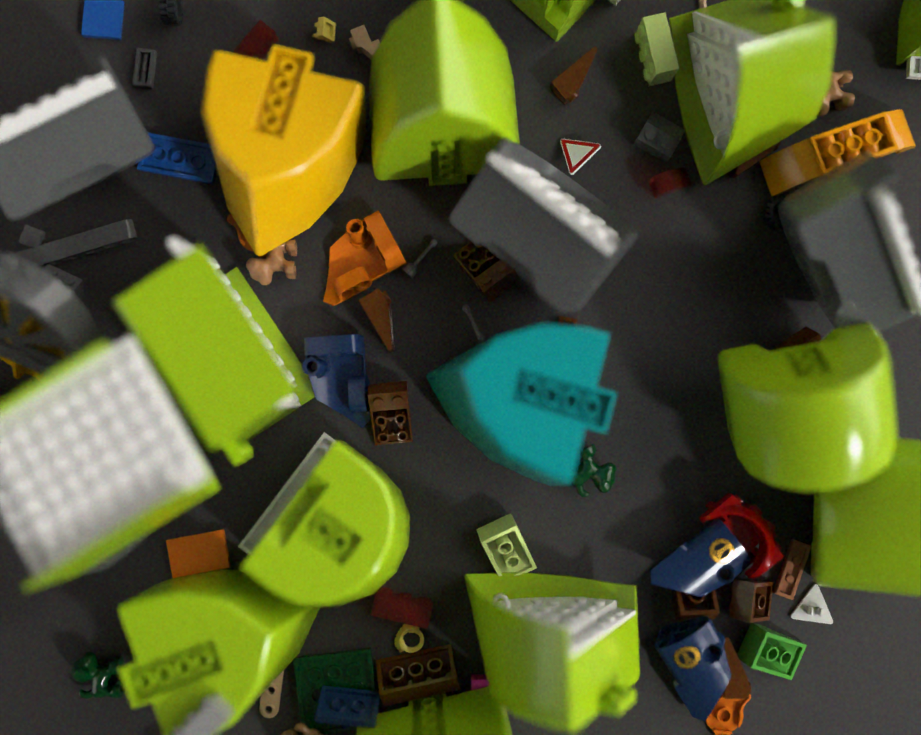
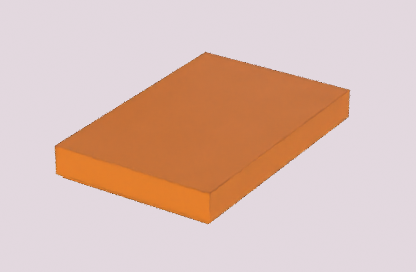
[166,529,231,578]

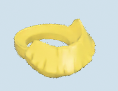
[394,621,424,653]

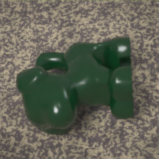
[572,444,617,498]
[71,652,126,699]

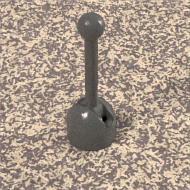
[401,239,437,279]

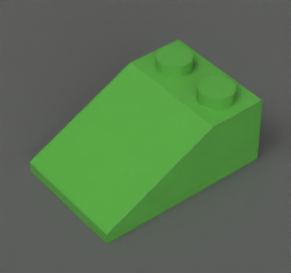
[737,623,807,680]

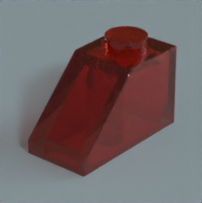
[649,168,691,199]

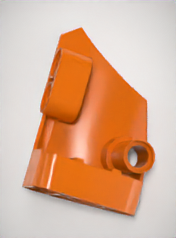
[323,210,407,306]

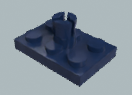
[315,685,380,729]

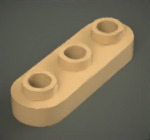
[259,671,284,718]

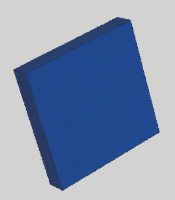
[81,0,124,40]

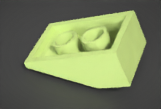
[476,513,537,576]

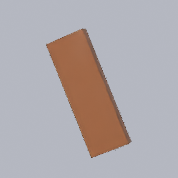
[773,538,812,600]

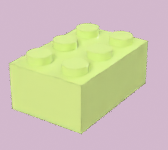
[634,12,679,86]

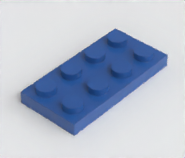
[137,132,217,185]

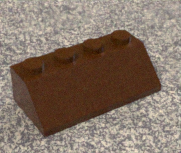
[376,644,460,706]

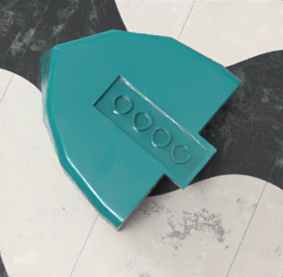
[426,322,617,486]

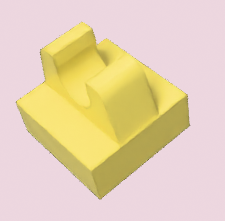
[313,16,336,43]

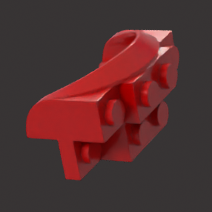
[698,493,784,579]

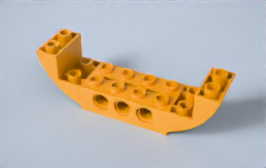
[759,109,916,197]

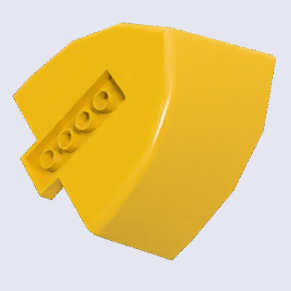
[202,45,367,256]

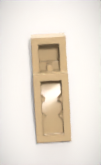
[349,25,380,60]

